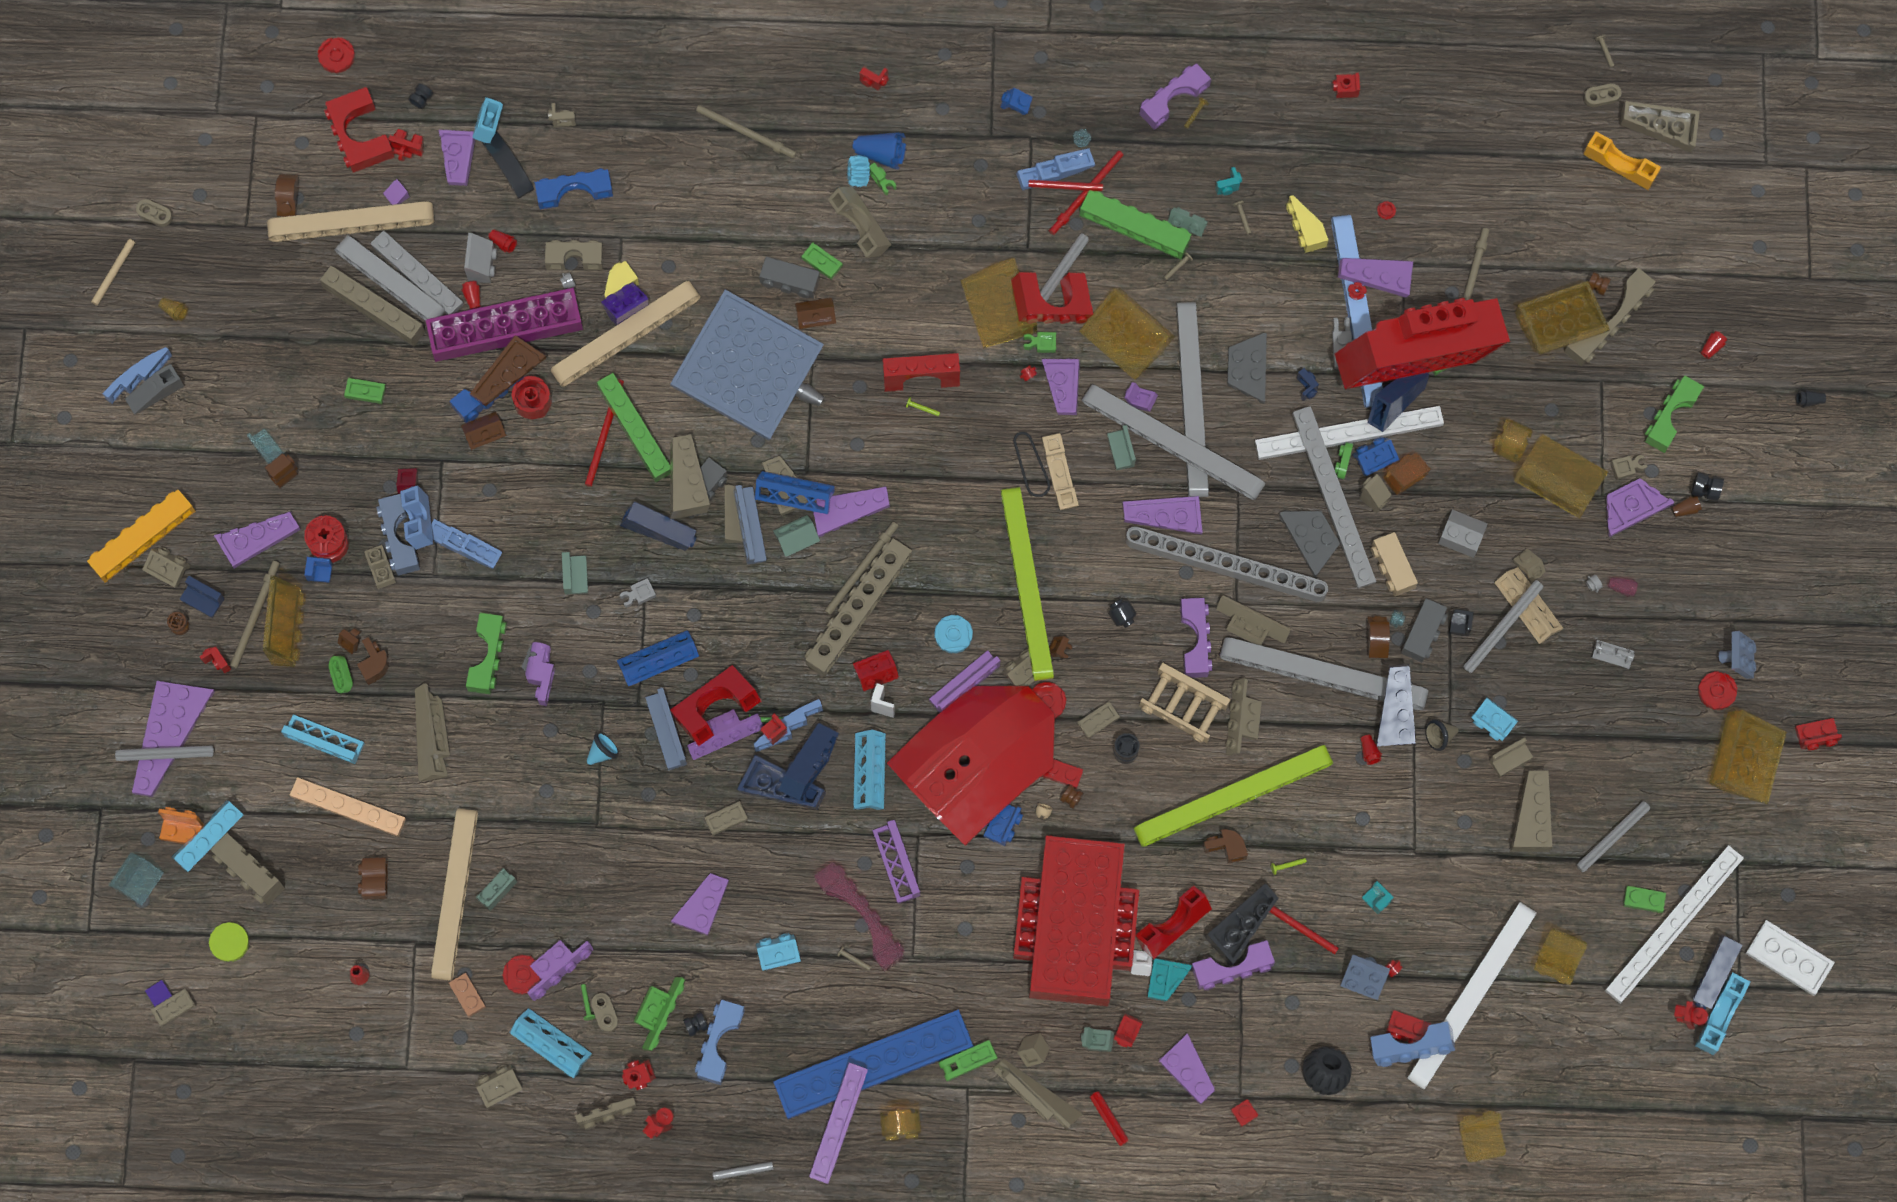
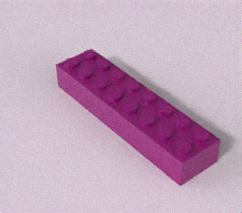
[426,288,583,362]

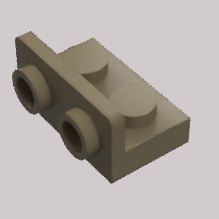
[142,547,191,588]
[1002,649,1034,686]
[475,1065,523,1108]

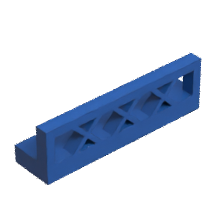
[755,471,835,514]
[617,630,699,687]

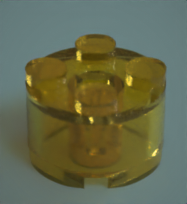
[1493,419,1533,464]
[880,1109,922,1141]

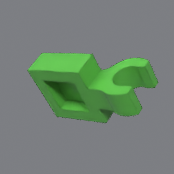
[869,163,896,195]

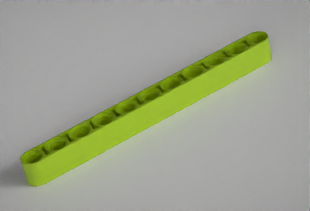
[1001,487,1054,681]
[1134,745,1333,847]

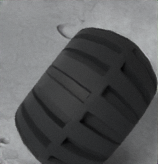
[1302,1046,1352,1095]

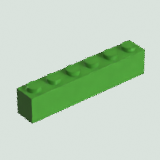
[1080,190,1192,260]
[597,373,670,483]

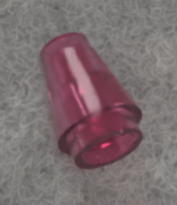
[1609,577,1638,597]

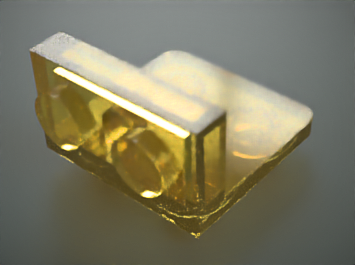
[1534,928,1587,985]
[1458,1111,1506,1163]

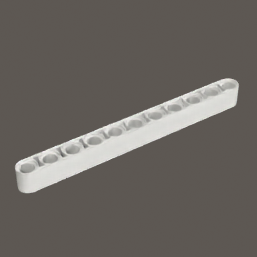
[1407,902,1537,1089]

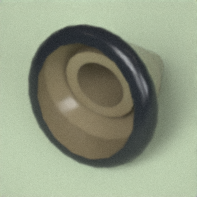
[1425,719,1459,751]

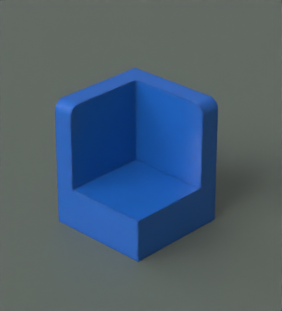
[304,557,333,583]

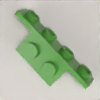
[634,977,685,1051]

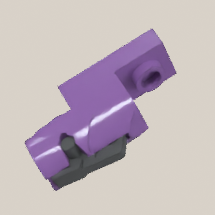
[522,642,555,706]

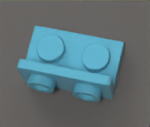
[756,933,800,971]

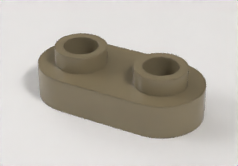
[1584,84,1621,107]
[136,199,172,227]
[591,993,618,1032]

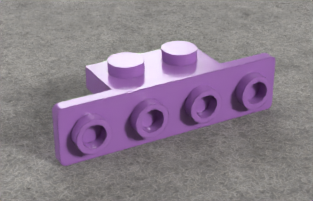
[687,709,763,760]
[528,940,593,1001]

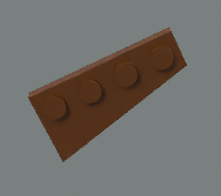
[470,335,546,406]

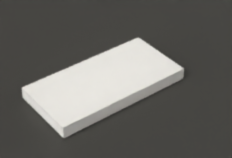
[1745,920,1835,996]

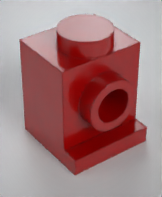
[1332,73,1360,98]

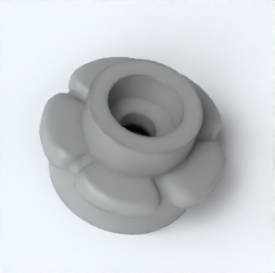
[560,272,576,289]
[1586,575,1603,592]

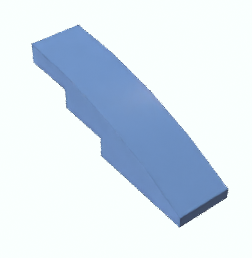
[1016,148,1095,190]
[102,347,172,404]
[431,519,502,569]
[754,699,823,752]

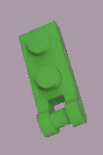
[938,1040,997,1082]

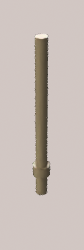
[696,105,797,159]
[1463,228,1490,300]
[824,522,899,615]
[230,561,280,669]

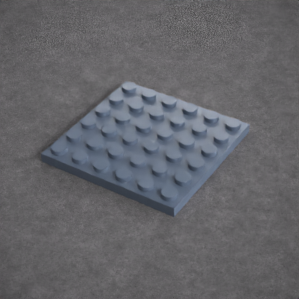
[670,290,824,441]

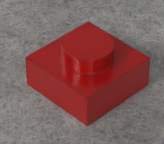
[1231,1099,1258,1127]

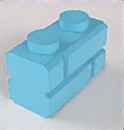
[472,98,503,144]

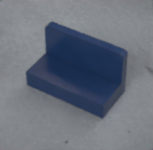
[180,576,224,618]

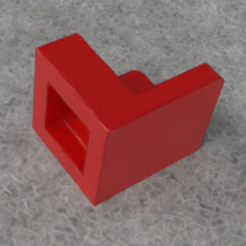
[760,713,788,745]

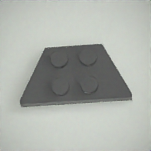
[1227,333,1267,404]
[1279,511,1340,577]

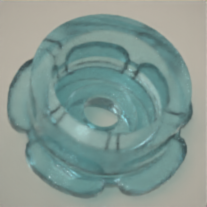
[1073,129,1091,147]
[1390,610,1405,628]

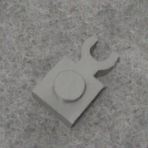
[620,578,656,608]

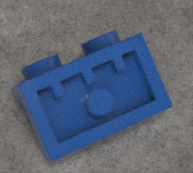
[1352,437,1399,476]
[984,805,1023,846]

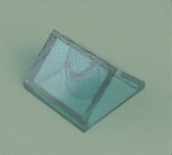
[109,853,164,906]

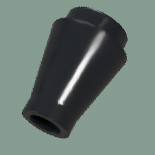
[1796,389,1826,408]

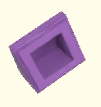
[383,179,409,205]

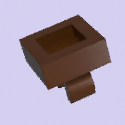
[338,628,360,654]
[1049,636,1073,659]

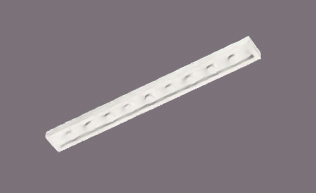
[1255,406,1444,460]
[1605,845,1744,1004]

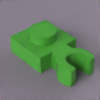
[1024,332,1056,353]

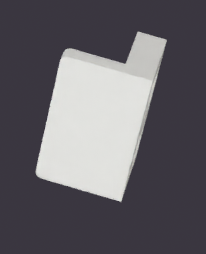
[871,684,895,718]

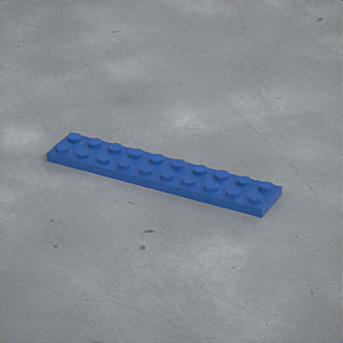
[773,1010,973,1119]

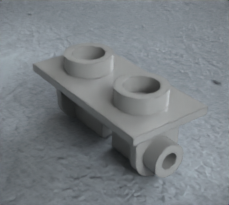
[1592,640,1634,669]

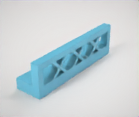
[281,714,365,764]
[854,730,886,810]
[510,1008,592,1078]

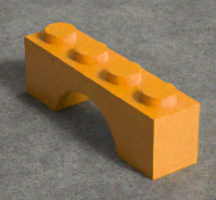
[1583,131,1661,190]

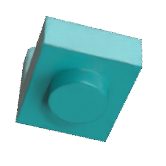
[1215,167,1242,196]

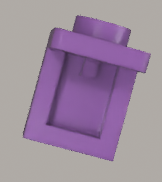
[1125,382,1158,412]

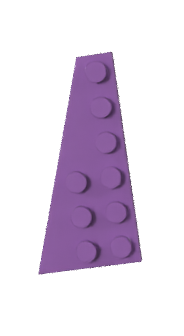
[132,681,215,797]

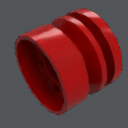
[304,516,349,563]

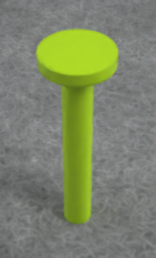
[906,397,940,417]
[1271,858,1306,875]

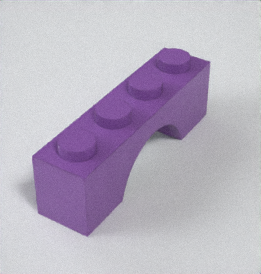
[1140,63,1211,130]
[1180,598,1212,678]
[1191,940,1275,990]

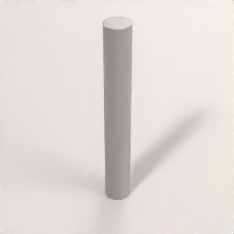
[713,1162,773,1180]

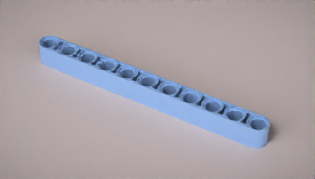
[1331,215,1383,408]

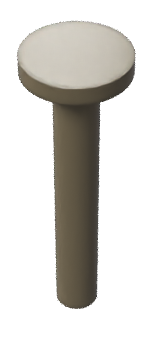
[1595,35,1614,68]
[1233,201,1251,235]
[1164,252,1193,280]
[837,946,871,971]

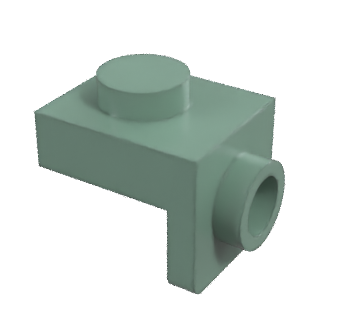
[1081,1027,1114,1052]

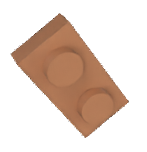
[449,973,486,1017]

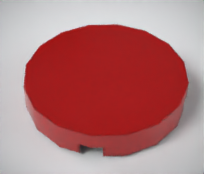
[318,37,355,73]
[1698,672,1737,710]
[1032,682,1066,719]
[503,955,541,995]

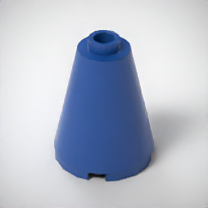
[853,132,906,169]

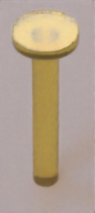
[1184,97,1209,129]

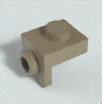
[1513,548,1545,582]

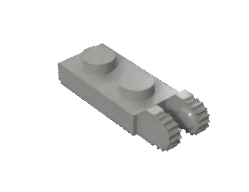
[1332,317,1352,369]

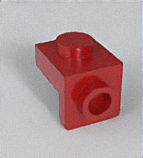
[860,67,889,91]
[1114,1014,1143,1047]

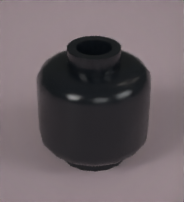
[1108,598,1137,628]

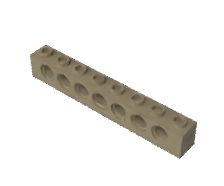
[805,538,912,677]

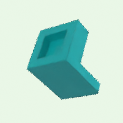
[1362,881,1394,915]

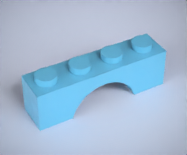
[172,801,243,872]
[1695,973,1750,1055]

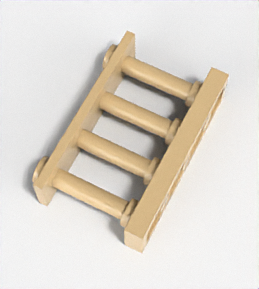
[1139,663,1231,743]

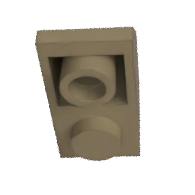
[1360,474,1391,514]

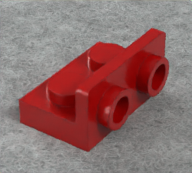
[853,650,899,691]
[1795,718,1842,751]
[1386,1010,1431,1044]

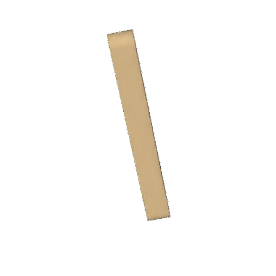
[267,202,434,242]
[551,281,700,387]
[431,808,478,981]

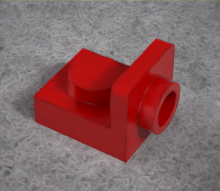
[200,646,231,673]

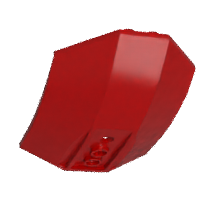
[887,686,1055,846]

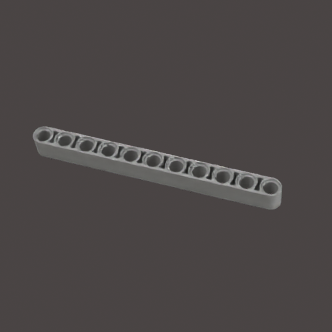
[1176,302,1208,497]
[1081,384,1265,500]
[1126,527,1328,602]
[1220,638,1428,710]

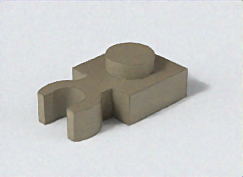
[1611,455,1648,480]

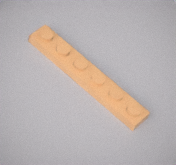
[290,778,406,837]

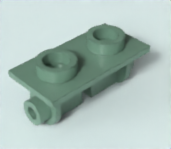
[1168,207,1208,237]

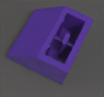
[601,282,648,326]

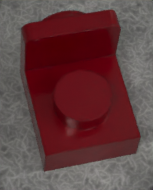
[396,468,418,494]

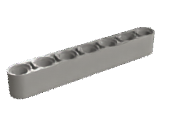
[335,235,445,321]

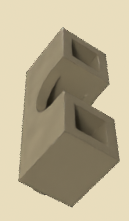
[545,240,603,270]

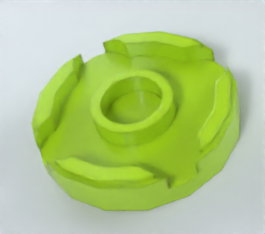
[209,922,249,962]

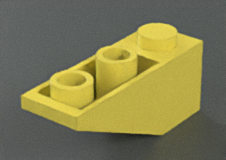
[1286,195,1328,253]

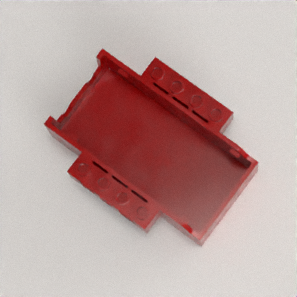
[1334,298,1510,390]
[1013,836,1139,1006]

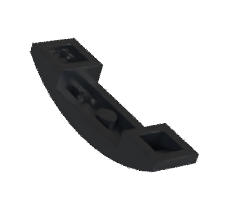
[481,131,534,199]

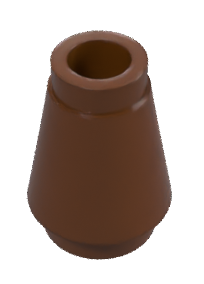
[1672,496,1702,517]

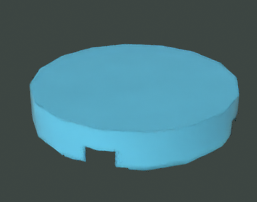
[935,615,973,653]

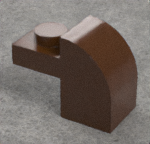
[275,174,299,217]
[1367,616,1390,658]
[357,637,389,685]
[1203,829,1248,864]

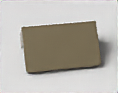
[1489,738,1533,778]

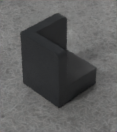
[1449,609,1474,637]

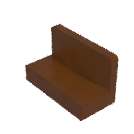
[795,298,836,329]
[461,412,506,450]

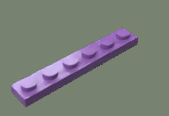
[809,1063,868,1184]

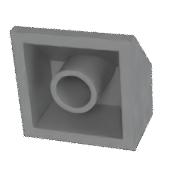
[464,233,497,283]
[1438,509,1488,558]

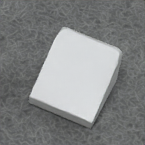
[1131,950,1152,976]

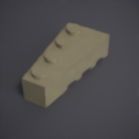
[670,434,710,520]
[1510,771,1552,852]

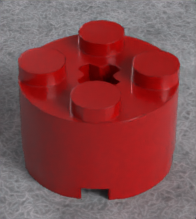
[512,376,552,419]

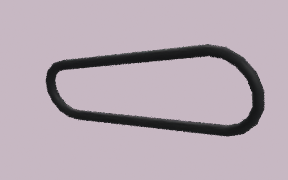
[1013,432,1051,497]

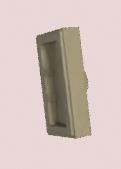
[1077,702,1120,739]
[704,801,748,836]
[151,989,196,1027]

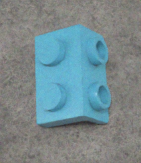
[1471,697,1518,741]

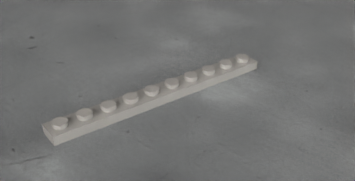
[1292,406,1376,589]

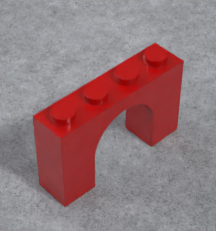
[324,87,394,173]
[1011,272,1094,324]
[883,353,960,392]
[670,665,761,747]

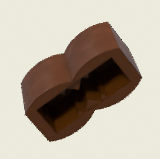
[264,453,298,489]
[358,858,388,900]

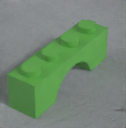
[1645,375,1704,453]
[466,613,507,695]

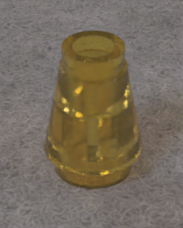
[159,298,188,321]

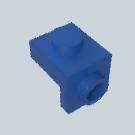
[1001,88,1032,115]

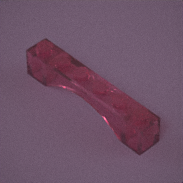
[814,862,904,972]

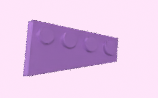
[1338,258,1413,297]
[813,487,890,537]
[1123,496,1202,535]
[214,512,300,568]

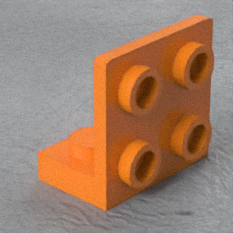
[158,807,204,844]

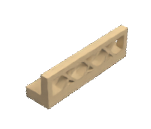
[1494,567,1563,644]

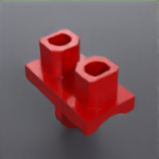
[388,129,424,162]
[1674,1001,1708,1029]
[643,1108,674,1139]

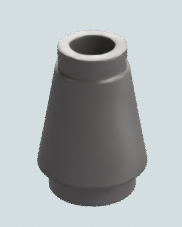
[795,382,824,406]

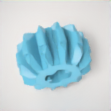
[847,155,870,187]

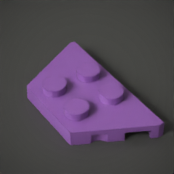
[1606,478,1674,537]

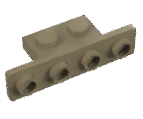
[1216,595,1291,646]
[1226,678,1262,756]

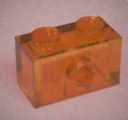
[1384,452,1431,495]

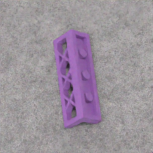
[929,651,1001,713]
[873,820,920,904]

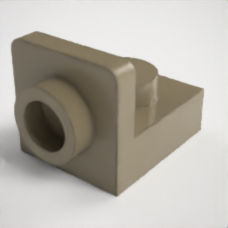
[548,103,576,127]

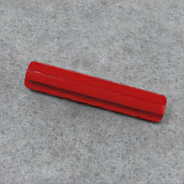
[1090,1092,1128,1146]

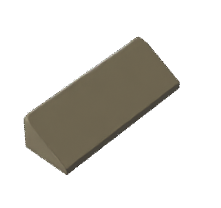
[725,485,744,543]

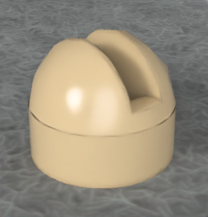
[1036,803,1052,819]

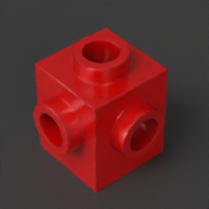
[622,1060,656,1090]

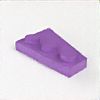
[439,130,475,186]
[1042,359,1080,415]
[671,873,729,936]
[1159,1034,1215,1105]

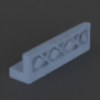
[733,485,766,565]
[645,688,687,771]

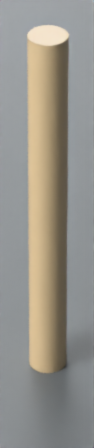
[91,239,135,306]

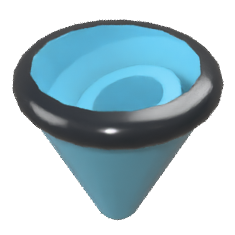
[587,733,619,765]

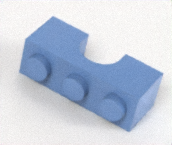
[401,485,433,550]

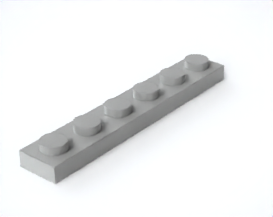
[370,231,464,315]

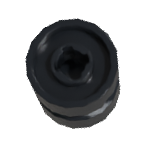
[1691,471,1724,502]
[1113,733,1140,764]

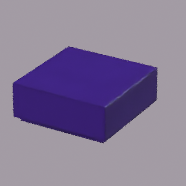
[145,980,172,1006]

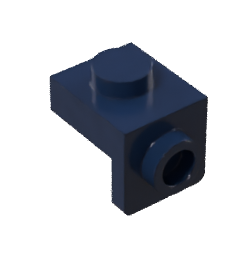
[1297,368,1319,401]

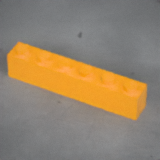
[87,490,196,583]

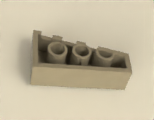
[1620,101,1700,153]
[210,833,285,906]

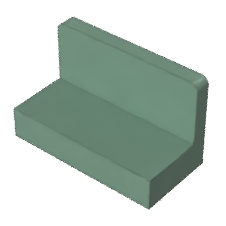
[1107,425,1136,471]
[773,515,820,556]
[562,552,588,595]

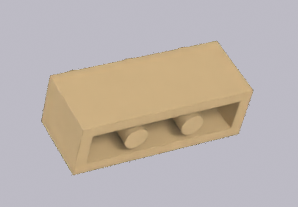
[1371,532,1418,596]

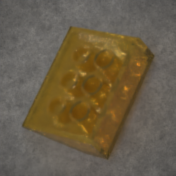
[961,258,1037,349]
[1515,281,1610,355]
[1079,288,1176,380]
[1514,434,1608,519]
[263,575,305,667]
[1709,710,1787,804]

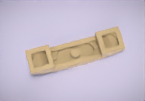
[1042,433,1079,510]

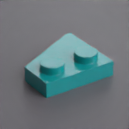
[1147,959,1192,1002]

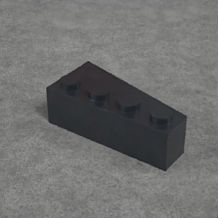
[1204,883,1278,966]

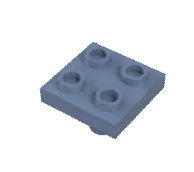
[1719,631,1756,679]
[1340,955,1390,1000]

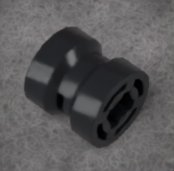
[408,83,433,109]
[683,1011,708,1037]

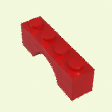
[1135,886,1212,959]

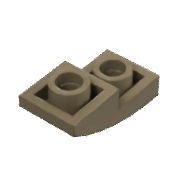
[364,545,396,589]

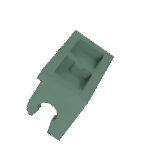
[476,868,517,911]

